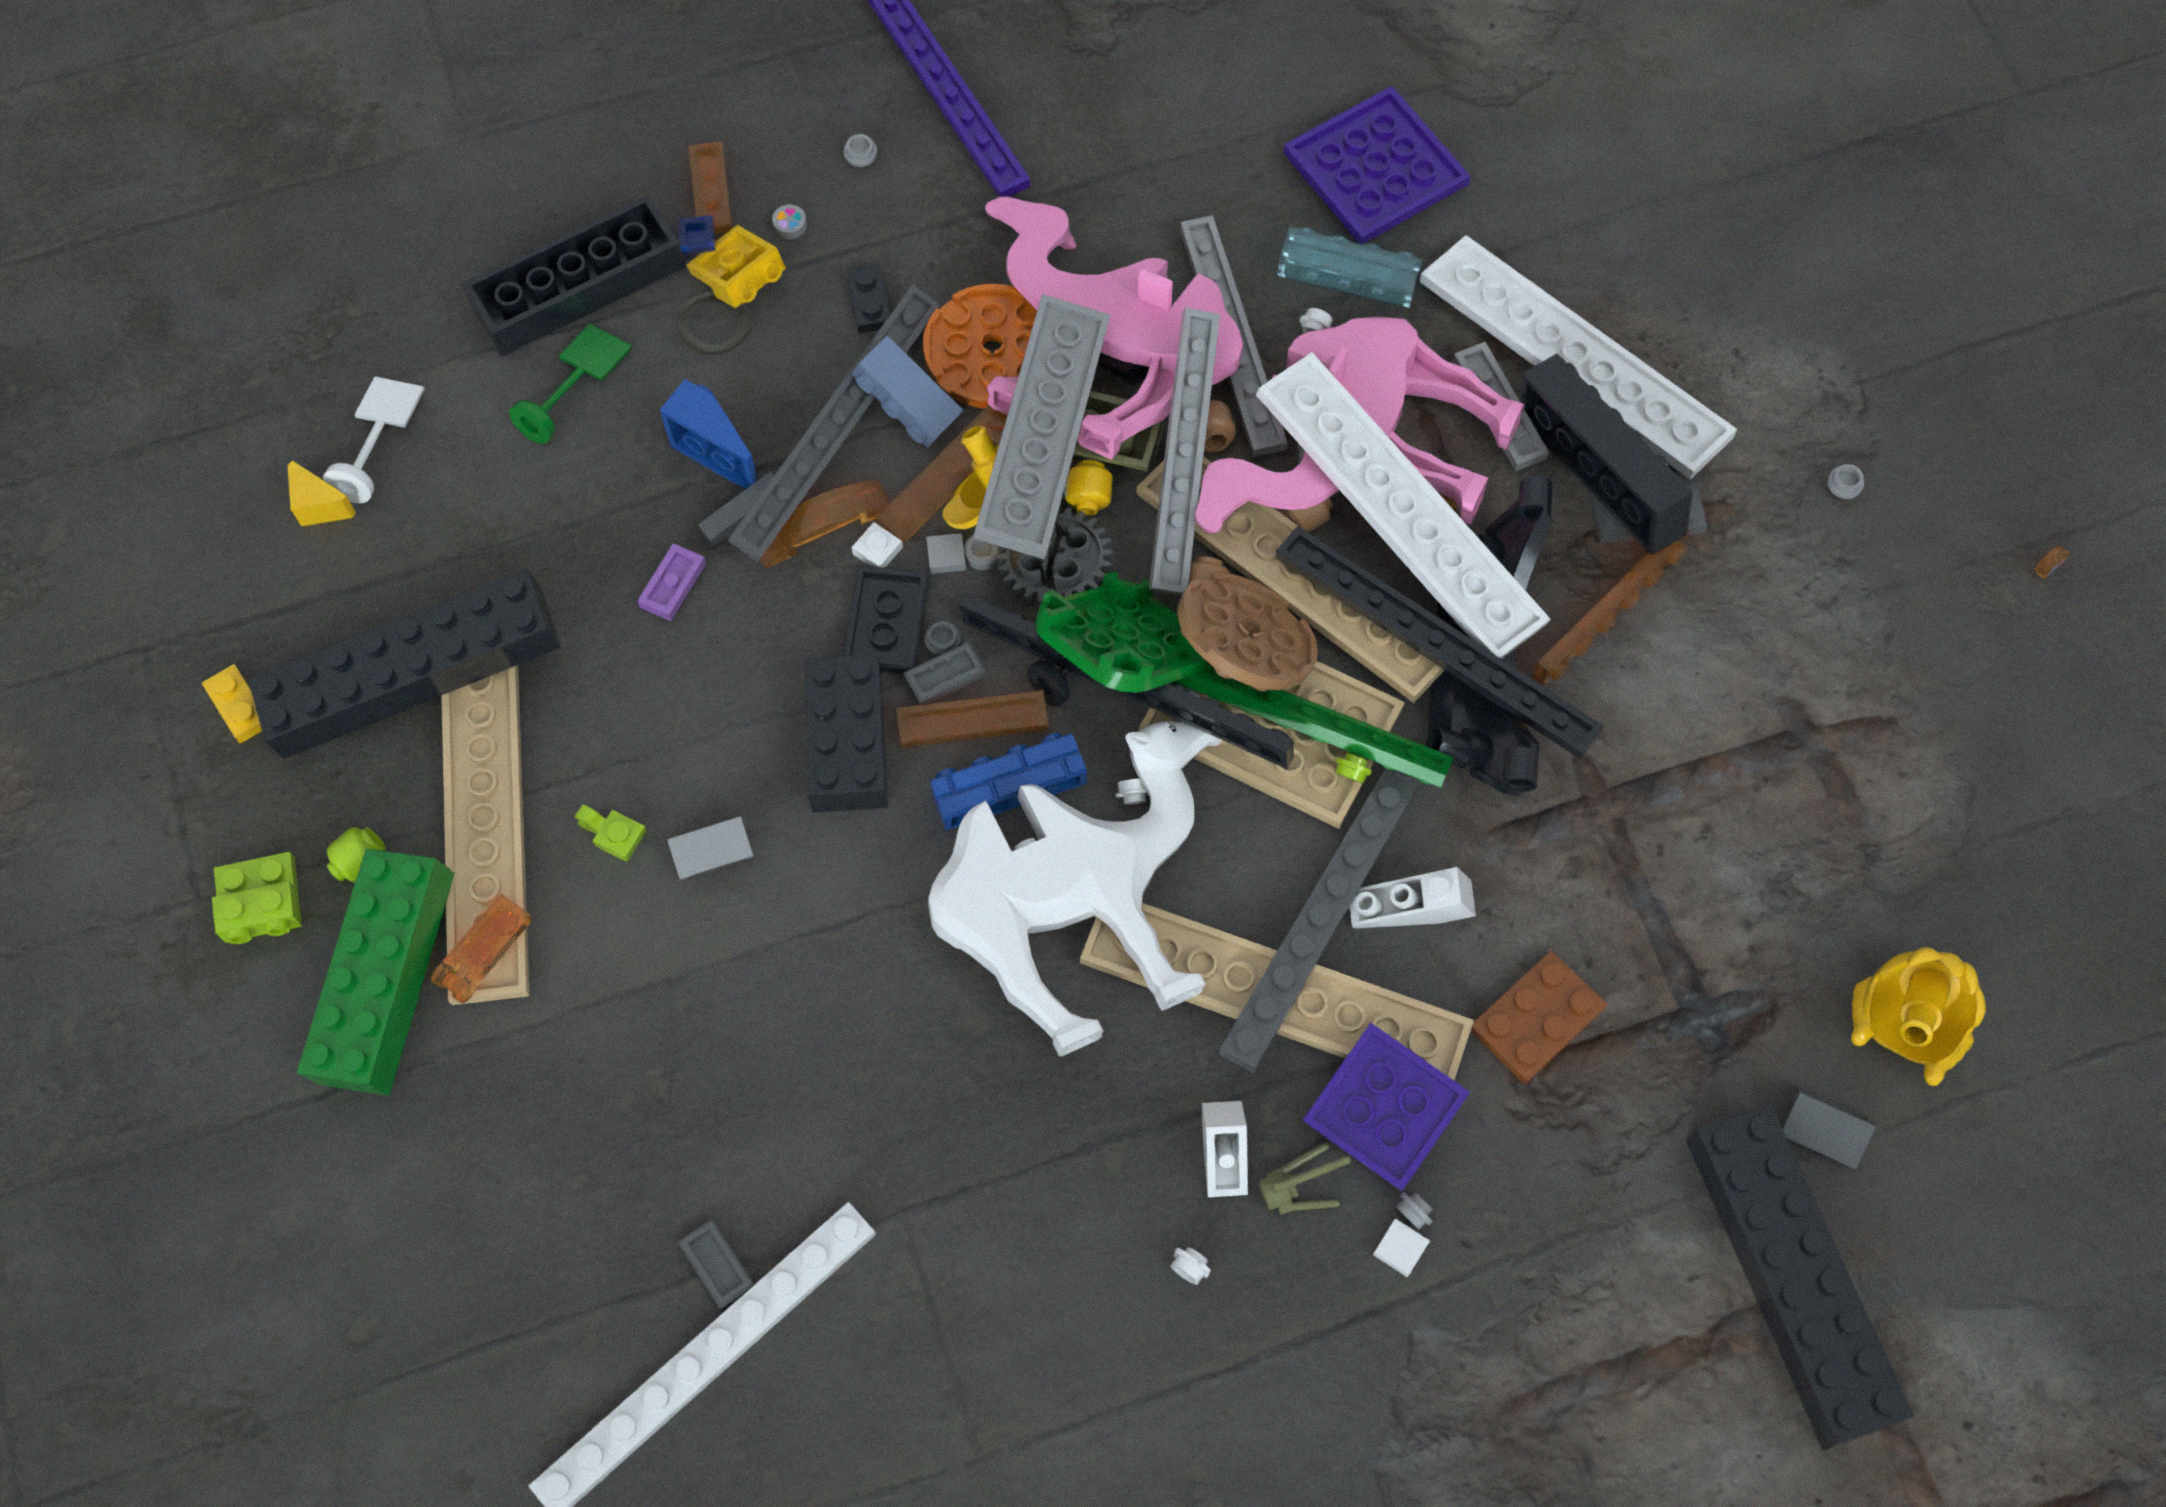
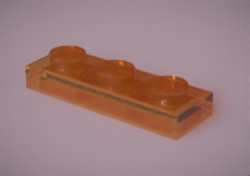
[688,141,732,236]

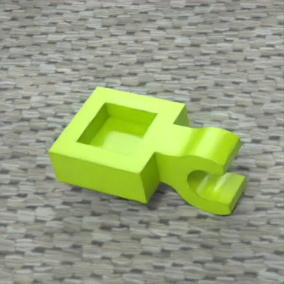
[575,804,647,862]

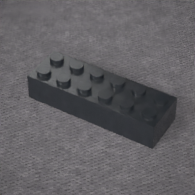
[462,195,685,357]
[1521,353,1693,556]

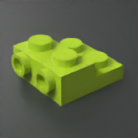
[212,852,302,944]

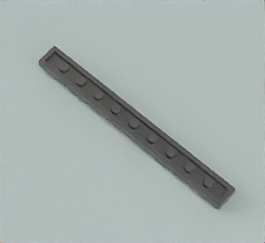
[728,284,940,562]
[1219,768,1422,1074]

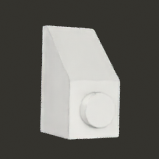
[1202,1101,1248,1197]

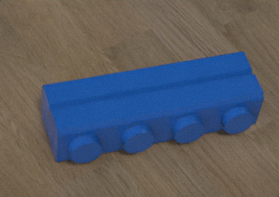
[930,733,1087,831]

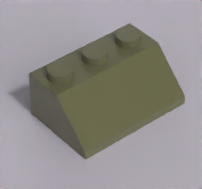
[1073,391,1164,471]

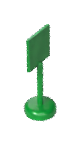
[509,324,632,444]

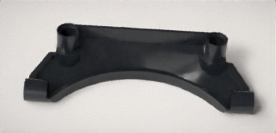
[1426,476,1553,797]

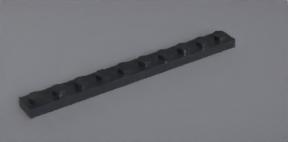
[1275,526,1604,760]
[959,593,1294,769]

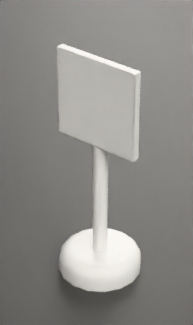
[323,377,425,504]

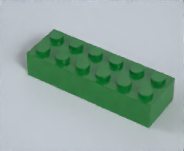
[297,849,455,1096]

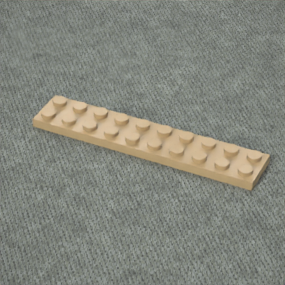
[1136,456,1444,703]
[442,665,530,1005]
[1080,903,1474,1080]

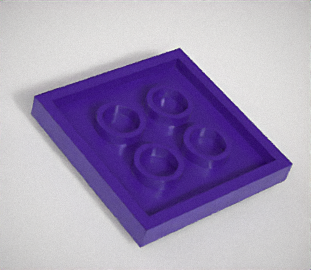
[1302,1023,1470,1191]

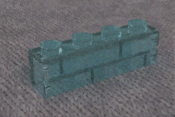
[1277,227,1422,308]

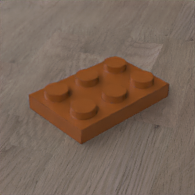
[1470,950,1608,1085]

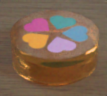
[2034,545,2071,580]

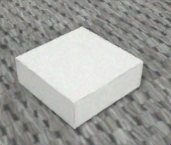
[1373,1219,1430,1277]

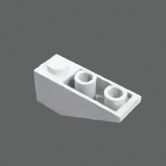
[1350,867,1476,929]

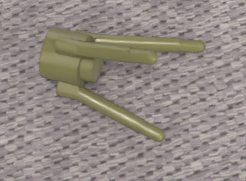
[1258,1142,1351,1215]

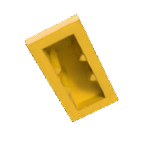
[287,461,356,526]

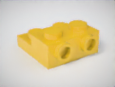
[687,225,786,308]

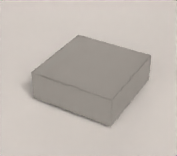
[926,533,966,574]

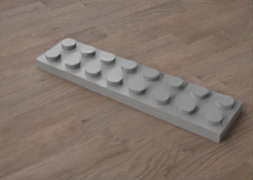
[973,294,1110,559]

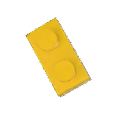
[202,664,262,744]

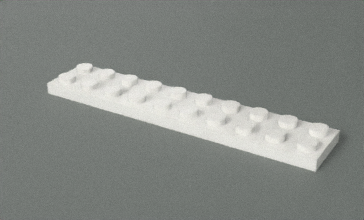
[1420,235,1737,479]
[1256,352,1551,659]

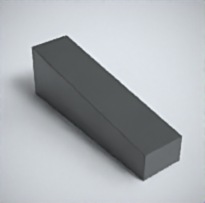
[698,471,774,547]

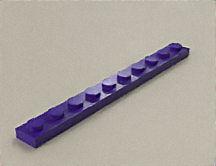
[867,0,1030,197]

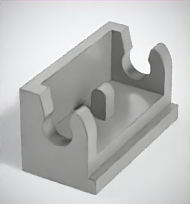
[667,816,754,881]

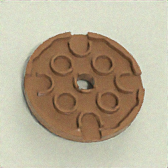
[1177,573,1318,691]

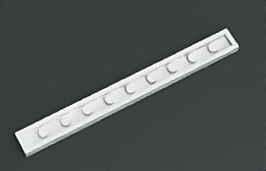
[529,1202,876,1507]

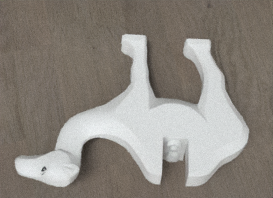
[928,721,1222,1056]

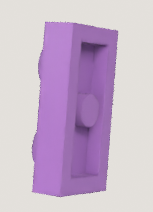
[637,543,707,621]

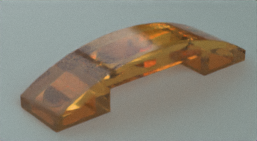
[760,480,893,569]

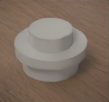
[844,134,877,167]
[1827,464,1864,499]
[1396,1192,1433,1230]

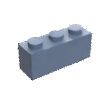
[852,336,964,448]

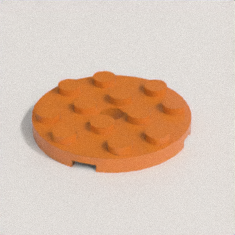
[923,284,1037,409]

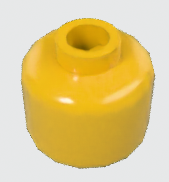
[1065,460,1113,516]

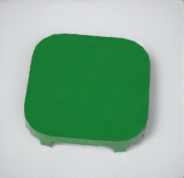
[1035,572,1208,693]

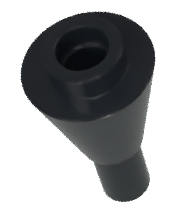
[1097,352,1149,385]

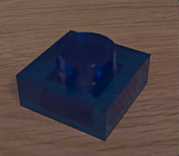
[678,215,716,255]

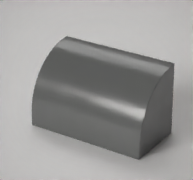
[1781,1085,1876,1169]

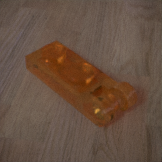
[431,893,533,1004]

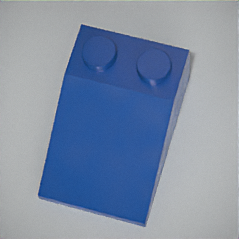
[660,379,758,490]

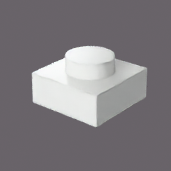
[852,522,903,568]

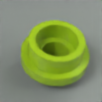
[1335,753,1372,783]

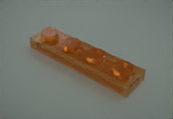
[896,690,1048,748]

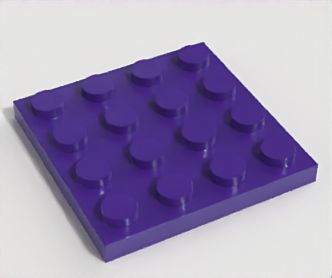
[1283,86,1471,245]

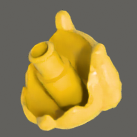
[1851,947,1986,1086]

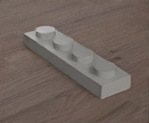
[1453,342,1549,472]

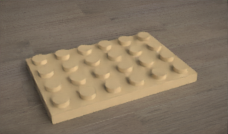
[1139,634,1405,829]

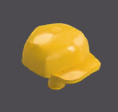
[942,426,999,529]

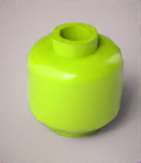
[327,827,386,883]

